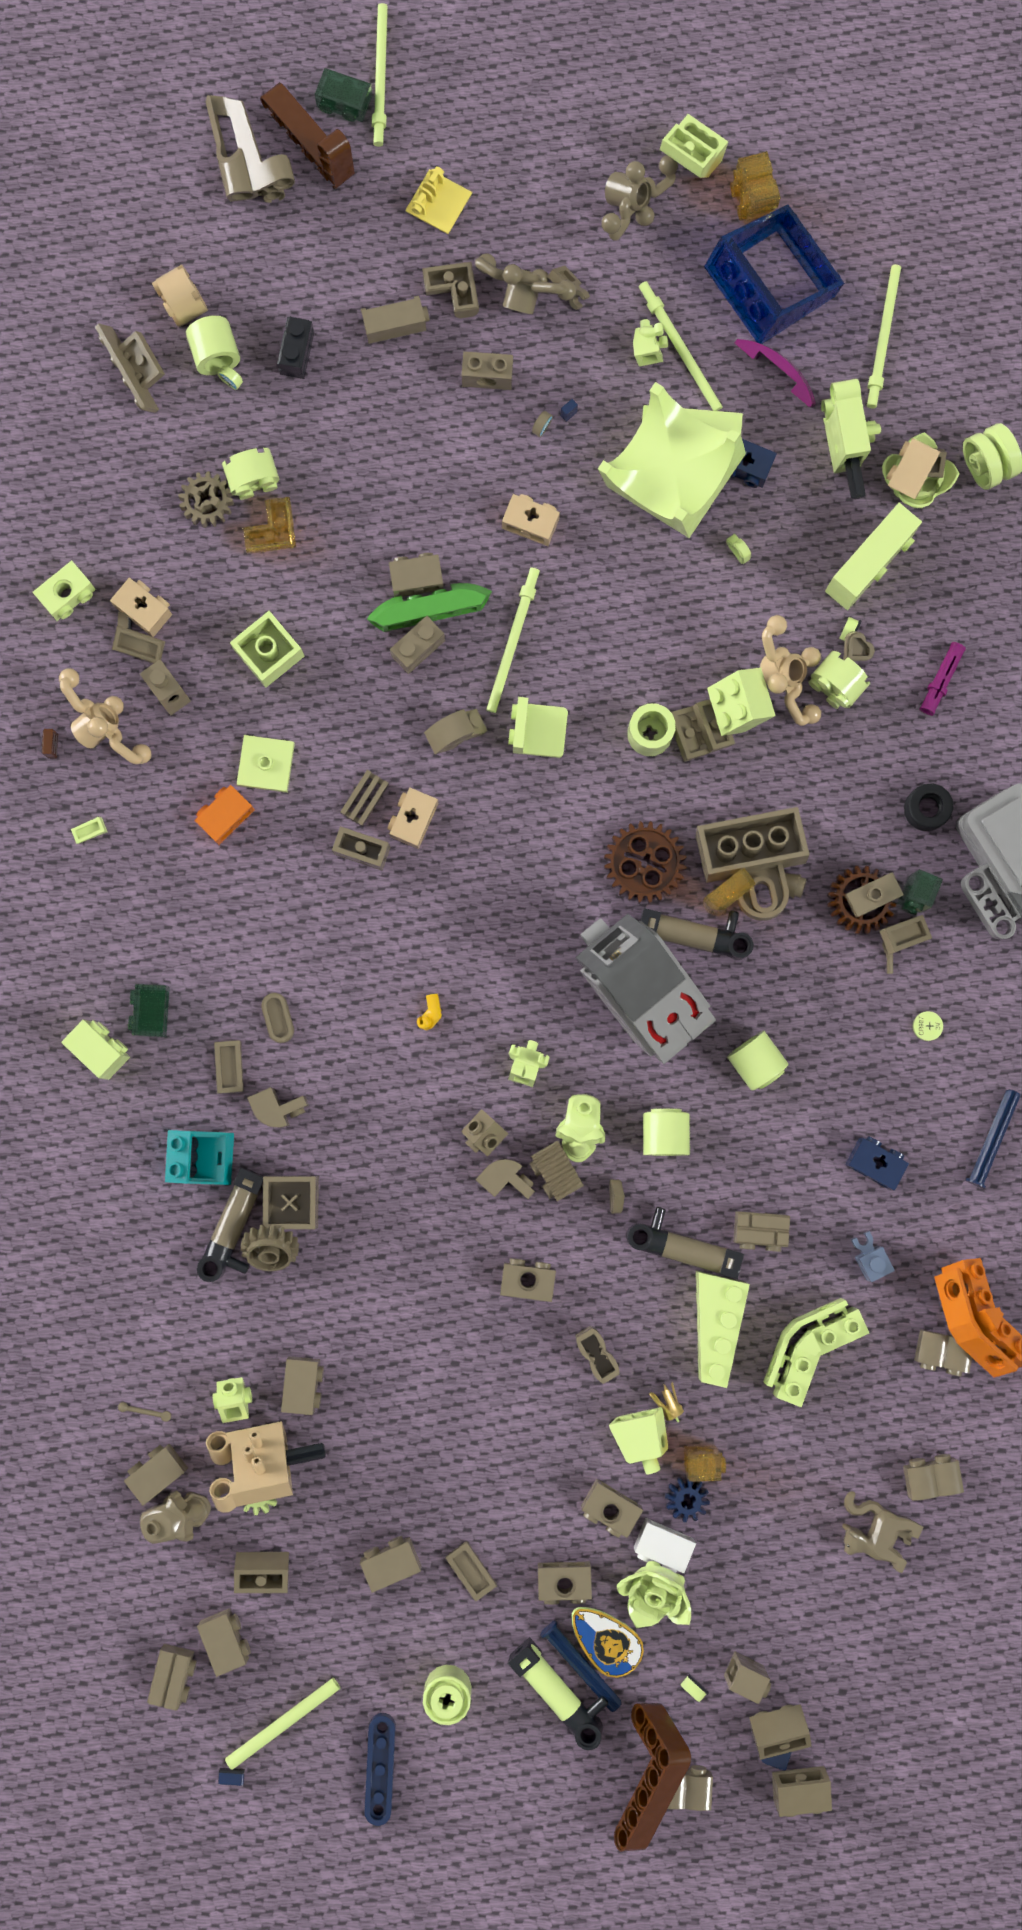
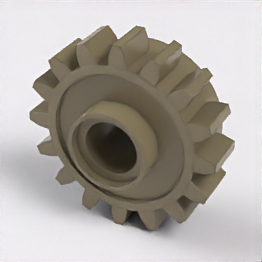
[241,1224,299,1271]

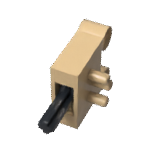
[206,1421,326,1513]

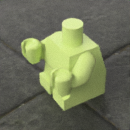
[633,319,669,366]
[508,1040,550,1087]

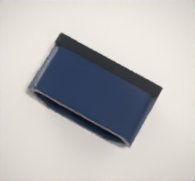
[218,1768,245,1786]

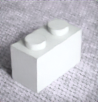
[634,1518,696,1573]

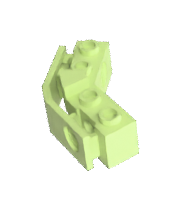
[763,1298,869,1407]

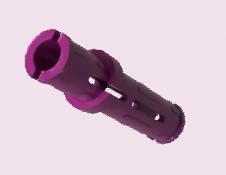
[919,642,966,716]

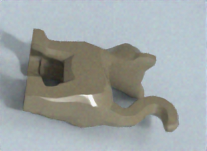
[842,1491,924,1573]

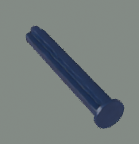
[965,1089,1020,1189]
[540,1620,622,1712]

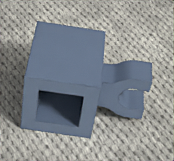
[851,1231,895,1282]

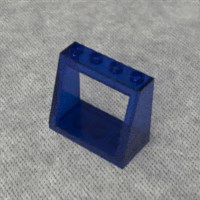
[704,204,845,344]

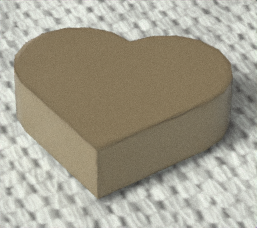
[843,631,875,661]
[609,1179,625,1214]

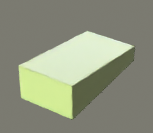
[71,817,107,844]

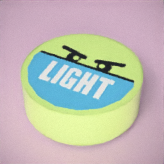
[217,366,243,390]

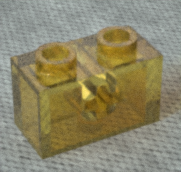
[684,1445,726,1482]

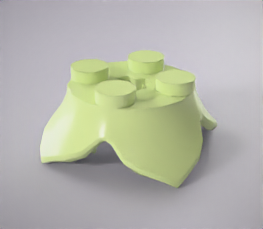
[882,432,959,508]
[617,1561,691,1628]

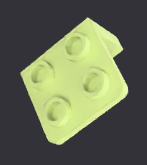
[508,697,568,758]

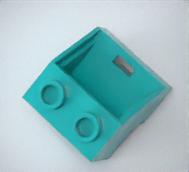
[165,1130,234,1185]

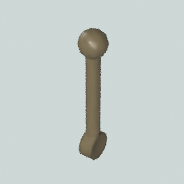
[118,1402,171,1422]

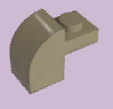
[424,709,487,754]
[247,1087,309,1128]
[476,1159,535,1199]

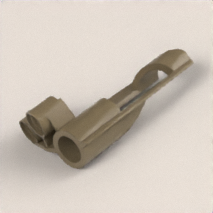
[205,95,295,203]

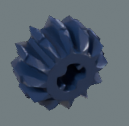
[665,1476,710,1523]

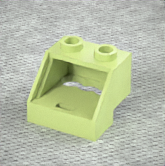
[660,114,728,178]

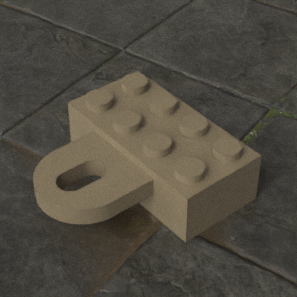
[695,807,810,921]

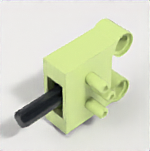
[821,379,881,500]

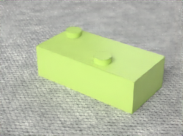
[825,503,922,611]

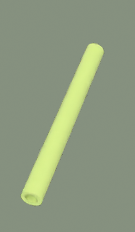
[225,1678,340,1770]

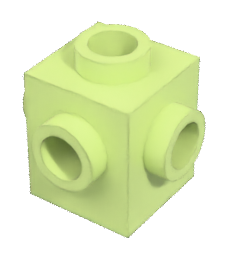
[213,1377,252,1423]

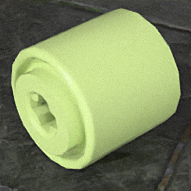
[186,316,240,375]
[628,704,675,756]
[727,1030,788,1091]
[643,1109,690,1156]
[423,1665,472,1725]

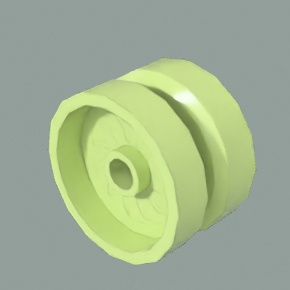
[963,423,1022,490]

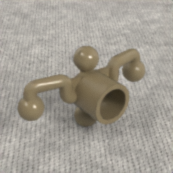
[601,155,678,241]
[475,253,576,314]

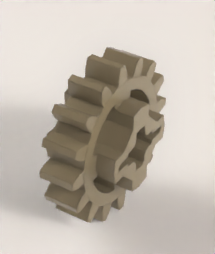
[178,471,234,528]

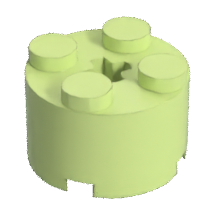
[222,448,279,500]
[809,651,870,709]

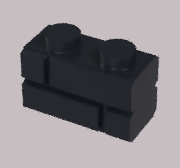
[277,316,314,379]

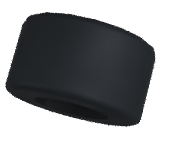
[904,783,954,831]

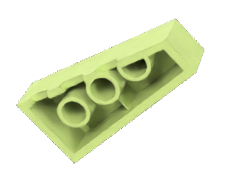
[696,1271,750,1388]

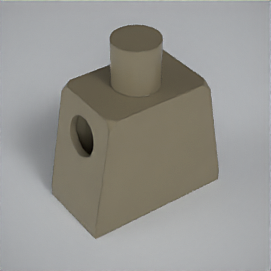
[140,659,191,716]

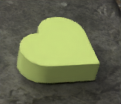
[726,534,751,564]

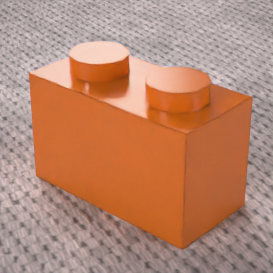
[194,785,255,845]

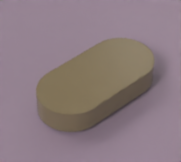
[261,993,294,1043]

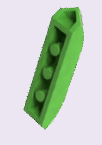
[367,583,492,632]

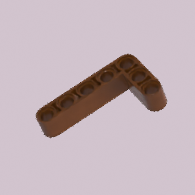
[260,82,355,189]
[614,1703,691,1852]

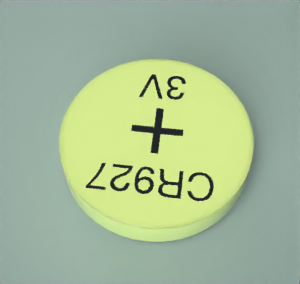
[913,1011,943,1041]

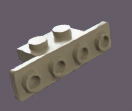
[95,323,165,413]

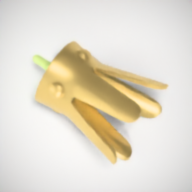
[649,1382,684,1422]

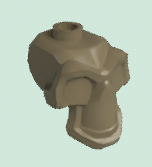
[140,1490,211,1544]

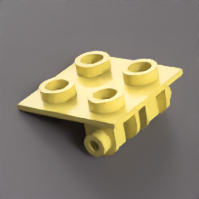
[405,167,472,234]

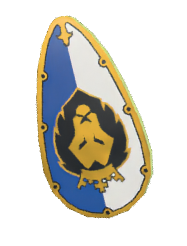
[572,1607,644,1678]

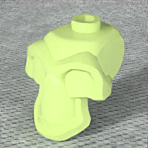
[555,1094,605,1162]

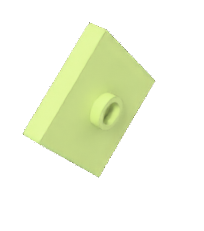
[237,735,295,793]

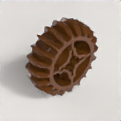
[827,866,897,934]

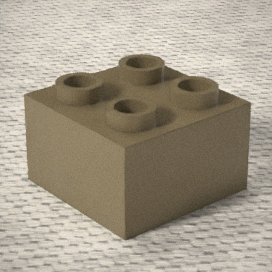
[263,1176,319,1229]

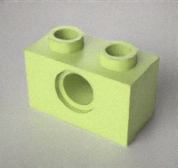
[33,560,96,621]

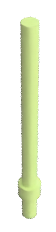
[372,3,388,147]
[867,265,901,409]
[639,281,723,411]
[486,568,540,713]

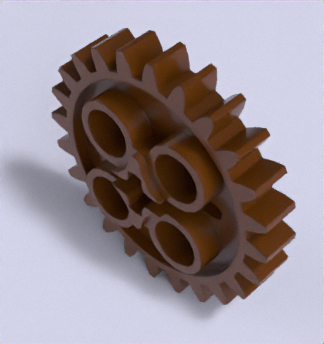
[604,821,687,904]

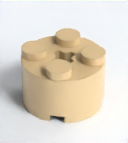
[152,264,208,327]

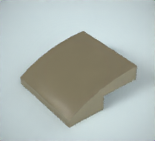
[671,699,735,762]

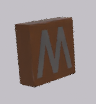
[41,729,58,759]

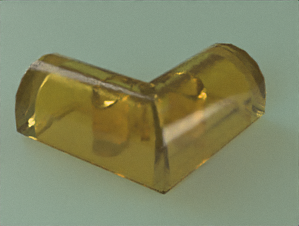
[243,497,297,554]
[703,868,756,916]

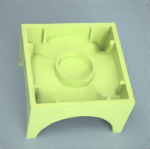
[598,382,746,538]

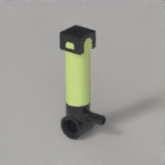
[508,1637,608,1751]

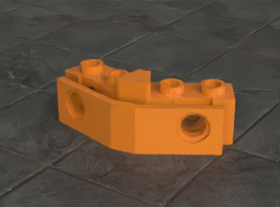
[934,1258,1022,1378]

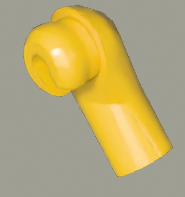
[417,994,442,1030]

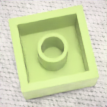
[230,611,305,688]
[707,668,776,736]
[61,1020,130,1080]

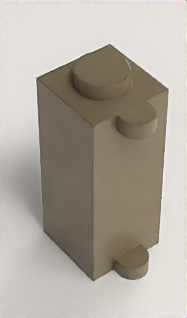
[361,296,430,344]

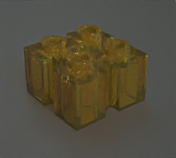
[730,151,781,228]

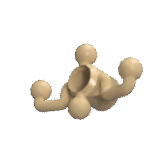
[760,615,821,726]
[59,668,151,764]

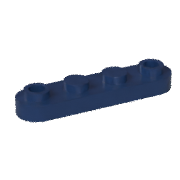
[365,1713,396,1826]

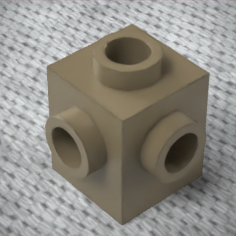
[461,1109,508,1157]

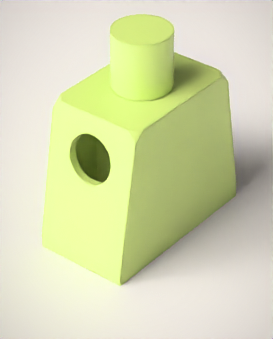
[609,1407,668,1474]

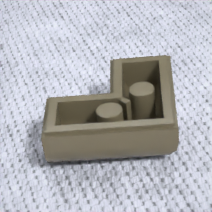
[422,262,479,318]

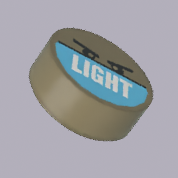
[532,411,553,437]

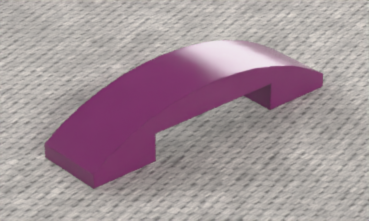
[734,339,816,408]

